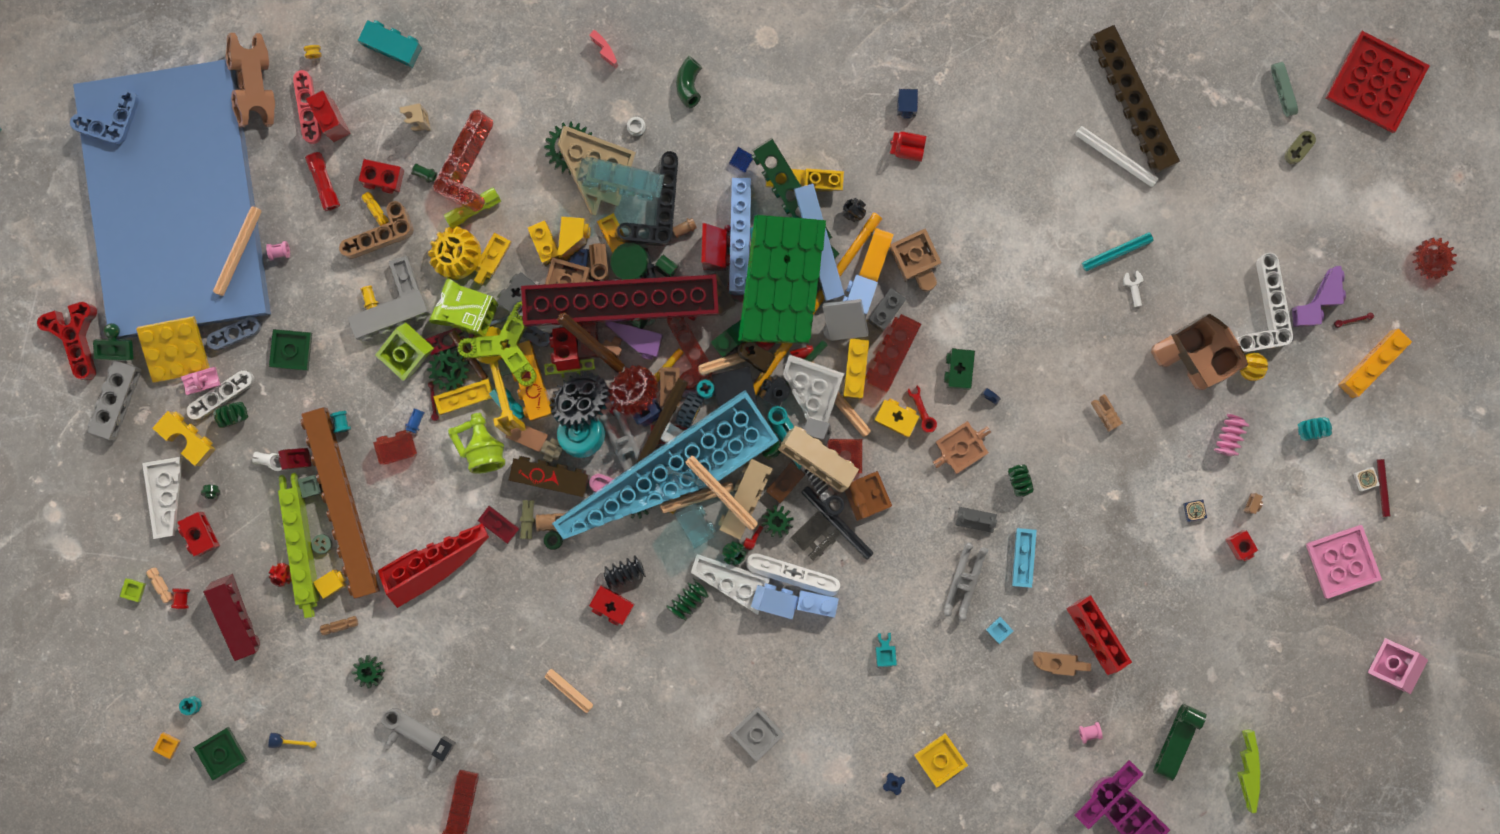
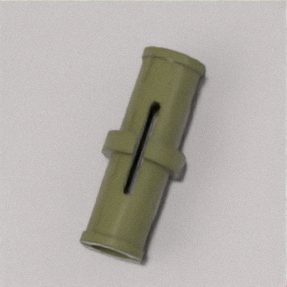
[520,500,535,539]

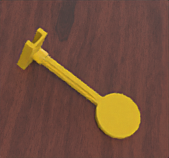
[471,326,526,436]

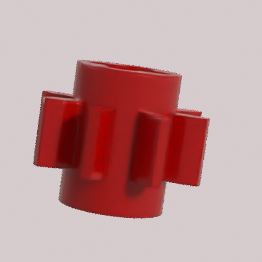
[268,563,292,587]

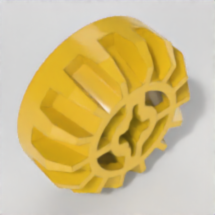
[428,226,481,280]

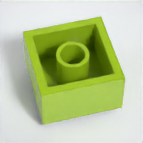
[375,323,434,381]

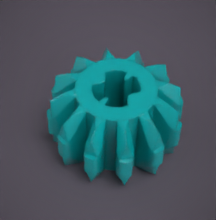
[1298,417,1332,441]

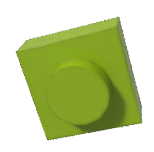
[120,578,146,602]

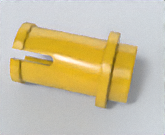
[360,285,379,310]

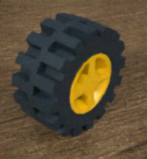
[675,392,704,429]

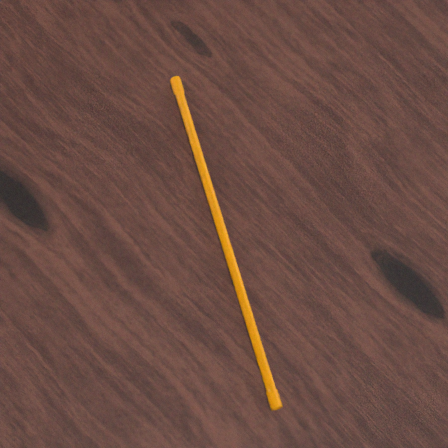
[670,212,882,514]

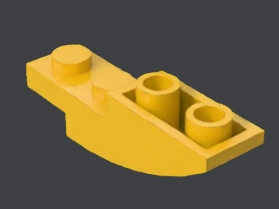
[766,168,844,192]

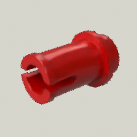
[790,344,813,359]

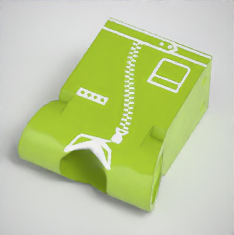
[429,278,499,337]

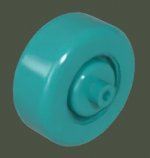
[557,418,605,458]

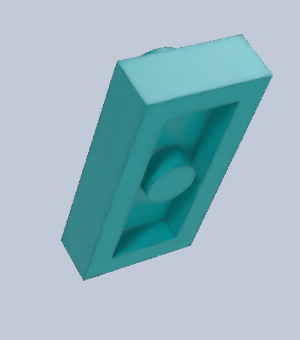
[489,386,525,420]

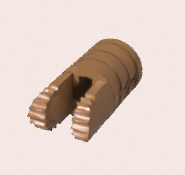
[1091,394,1123,432]
[536,513,566,532]

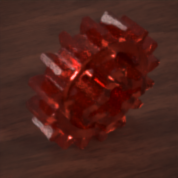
[1412,237,1457,280]

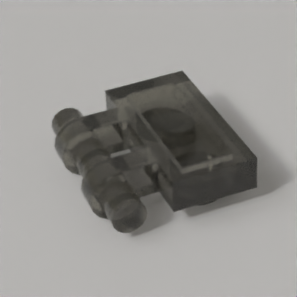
[790,511,841,561]

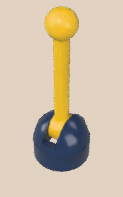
[268,732,317,749]

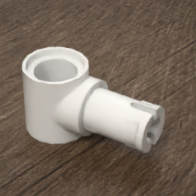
[252,451,290,471]

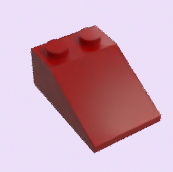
[701,223,730,271]

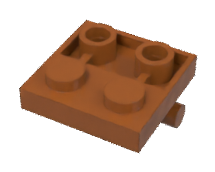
[844,471,892,521]

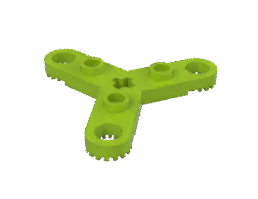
[458,301,537,387]

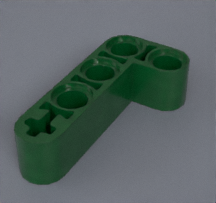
[1153,703,1207,781]

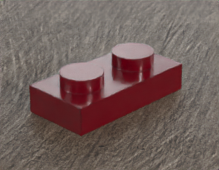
[278,448,312,470]
[477,505,520,544]

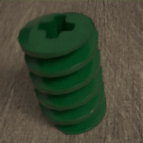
[666,578,709,620]

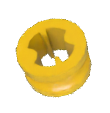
[303,45,322,59]

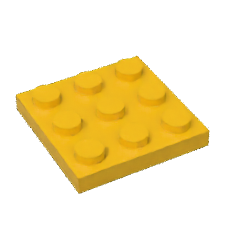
[136,316,210,383]

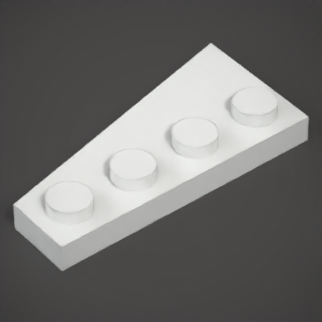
[142,457,183,539]
[691,554,770,615]

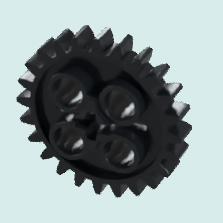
[549,372,611,429]

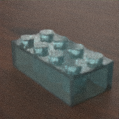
[577,157,664,201]

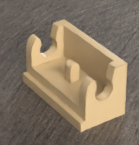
[399,103,431,131]

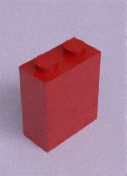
[306,90,351,142]

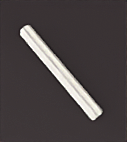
[1075,126,1158,187]

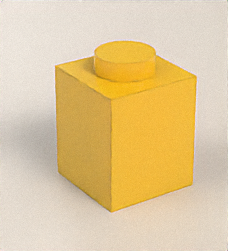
[313,569,347,599]

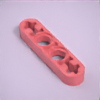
[293,70,321,144]

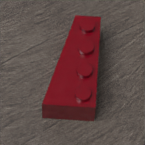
[203,573,260,661]

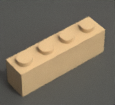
[778,426,859,493]

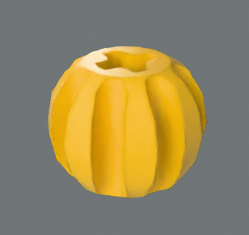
[1240,353,1268,381]

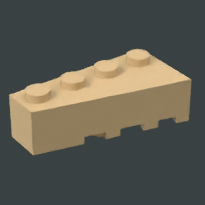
[718,459,773,539]

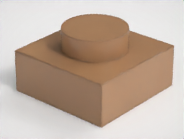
[1244,493,1263,514]

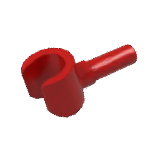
[744,525,763,550]

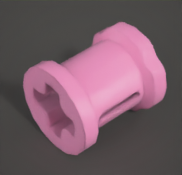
[266,241,290,260]
[1079,722,1103,744]

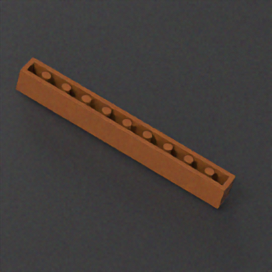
[300,407,380,599]

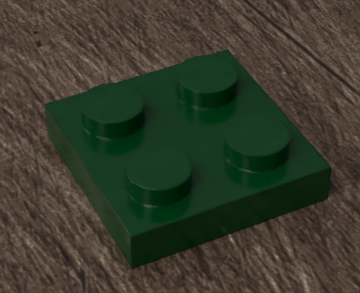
[269,329,313,371]
[193,727,248,781]

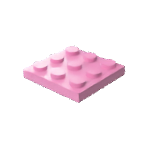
[1305,525,1382,599]

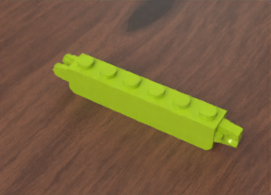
[278,472,320,619]

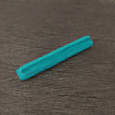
[1082,232,1154,271]

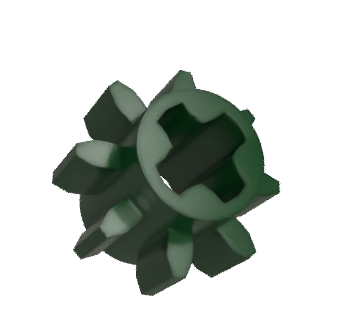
[722,541,746,566]

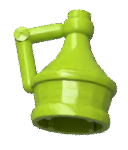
[448,413,506,474]

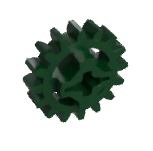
[427,349,470,391]

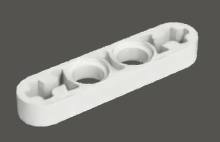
[187,371,254,420]

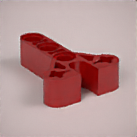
[37,302,97,381]

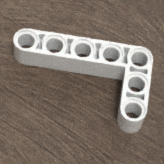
[1236,253,1293,353]

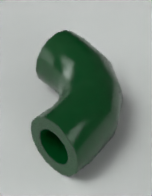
[676,56,702,109]

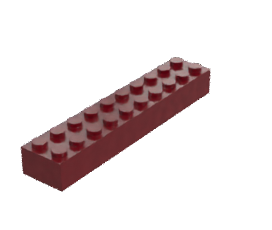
[521,274,719,327]

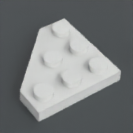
[783,355,844,423]

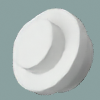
[627,117,646,136]

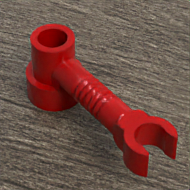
[908,385,937,433]

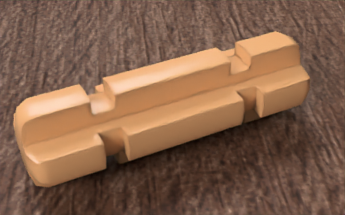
[146,568,173,603]

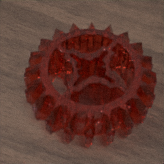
[608,365,659,416]

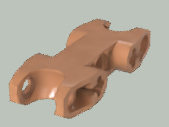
[225,33,275,127]

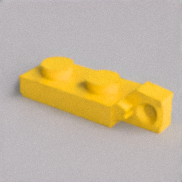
[474,232,512,286]

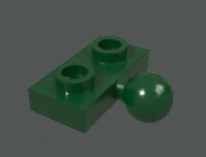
[93,323,134,360]

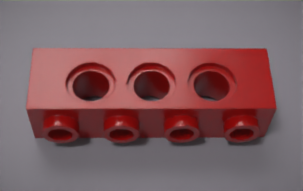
[1066,595,1132,675]

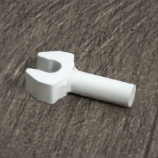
[1123,271,1143,307]

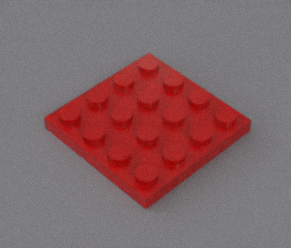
[1325,30,1430,133]

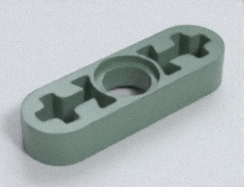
[1271,62,1298,117]

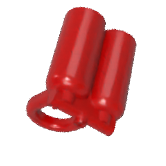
[890,131,927,162]

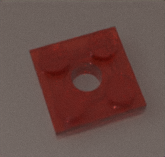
[828,439,862,474]

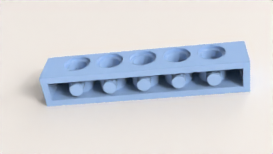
[729,178,751,295]

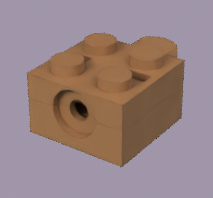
[889,228,942,292]
[545,258,594,284]

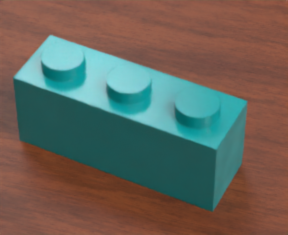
[358,20,422,68]

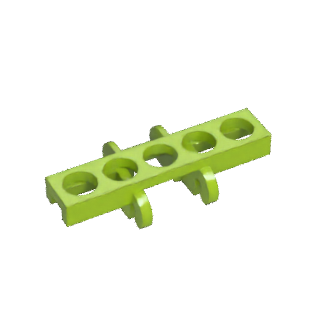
[544,356,595,378]

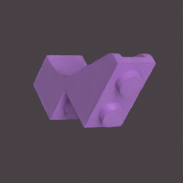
[1292,266,1346,327]

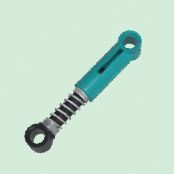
[767,406,844,517]

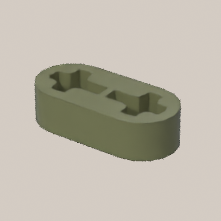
[1284,131,1316,164]

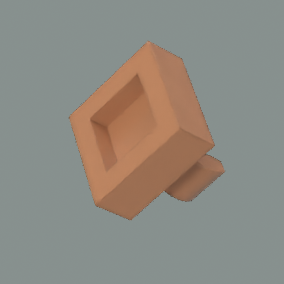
[602,336,622,359]

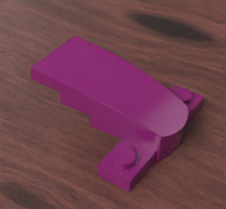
[1074,760,1170,834]

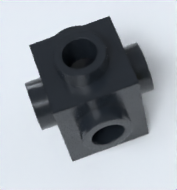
[758,375,791,406]

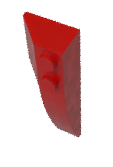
[378,523,489,608]

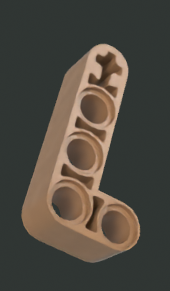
[339,201,414,259]

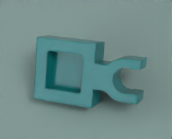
[875,633,897,667]

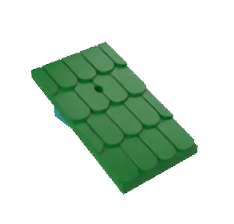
[738,215,826,344]

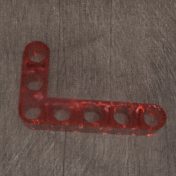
[433,109,493,212]

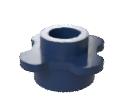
[883,773,905,795]

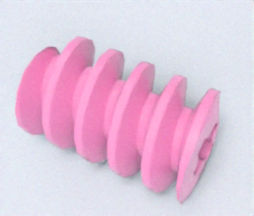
[1214,414,1249,457]

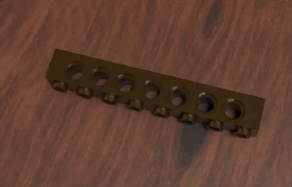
[1090,25,1180,175]

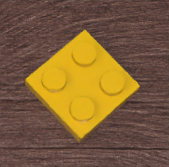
[914,733,968,788]

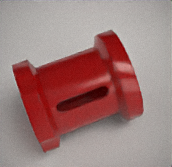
[171,588,190,609]

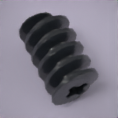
[604,555,646,590]

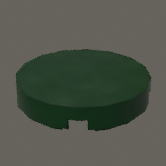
[611,243,649,280]

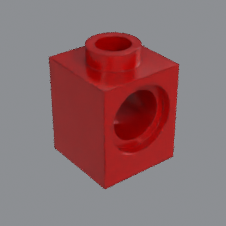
[1225,530,1259,561]

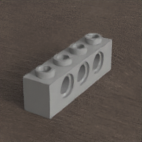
[88,360,142,441]

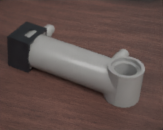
[382,708,456,771]

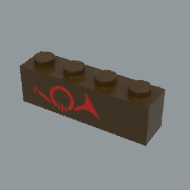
[508,455,590,498]

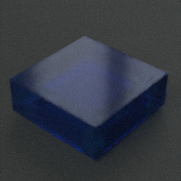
[729,147,753,173]

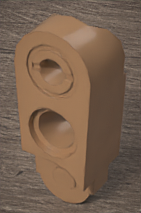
[1033,651,1092,676]

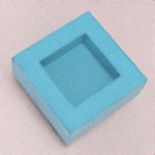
[985,616,1013,644]

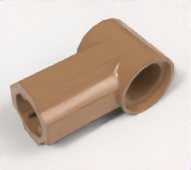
[589,243,609,281]

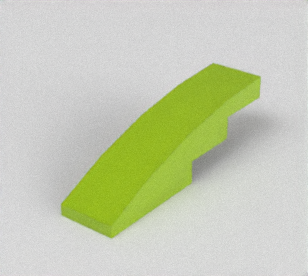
[1237,729,1260,813]

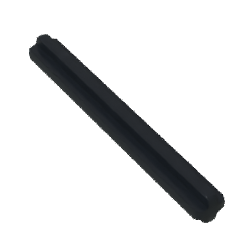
[801,486,873,559]

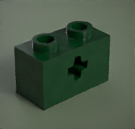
[944,348,975,390]

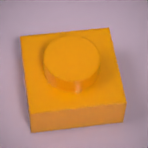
[153,732,181,759]

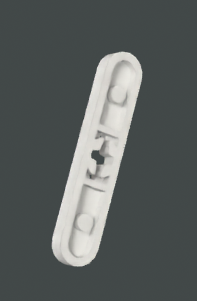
[746,553,840,596]

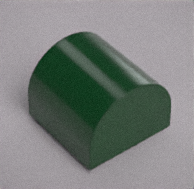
[655,254,679,277]

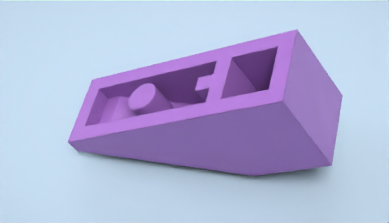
[605,322,663,360]

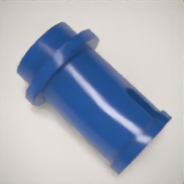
[405,408,425,434]

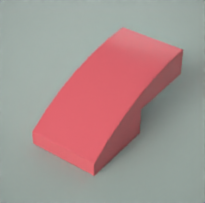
[589,30,618,68]

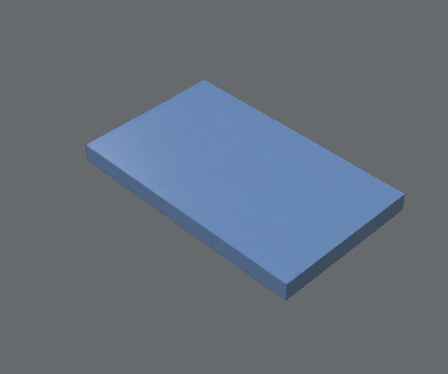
[73,59,271,340]

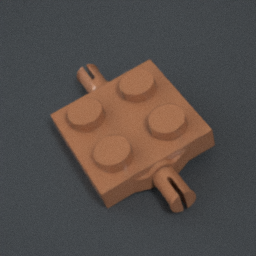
[933,421,991,474]

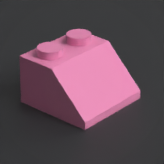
[1368,638,1428,694]

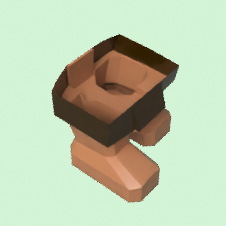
[1151,314,1248,390]

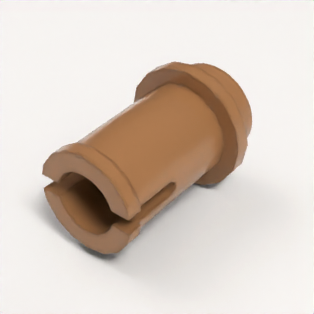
[673,218,697,238]

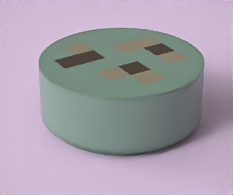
[312,534,332,554]

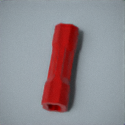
[305,152,340,211]

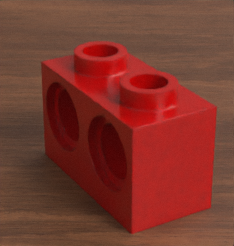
[359,159,405,194]
[549,327,580,371]

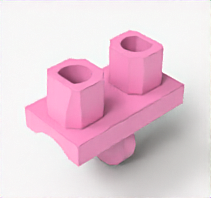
[181,367,221,395]

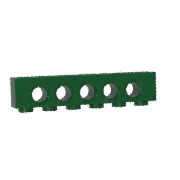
[751,138,833,240]

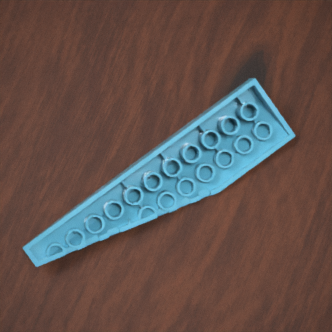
[552,390,779,539]

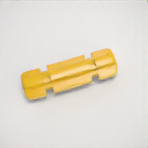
[361,192,389,226]

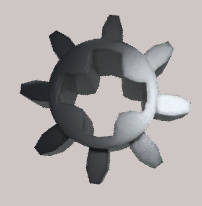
[843,198,866,223]

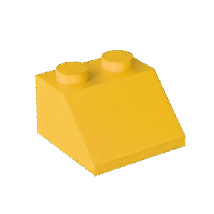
[558,216,591,261]

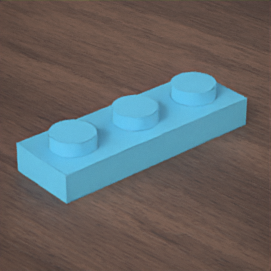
[1012,528,1037,588]

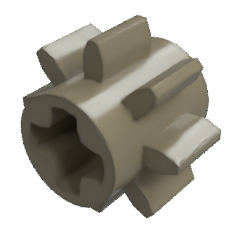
[540,438,563,462]

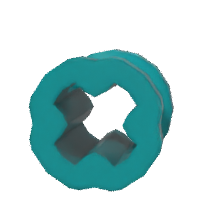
[697,380,715,399]
[330,411,351,434]
[179,696,202,715]

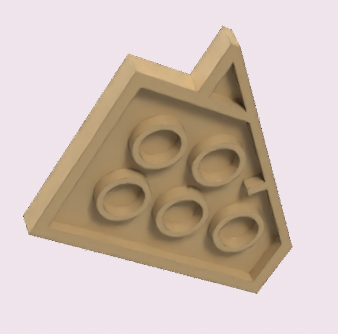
[557,126,636,216]

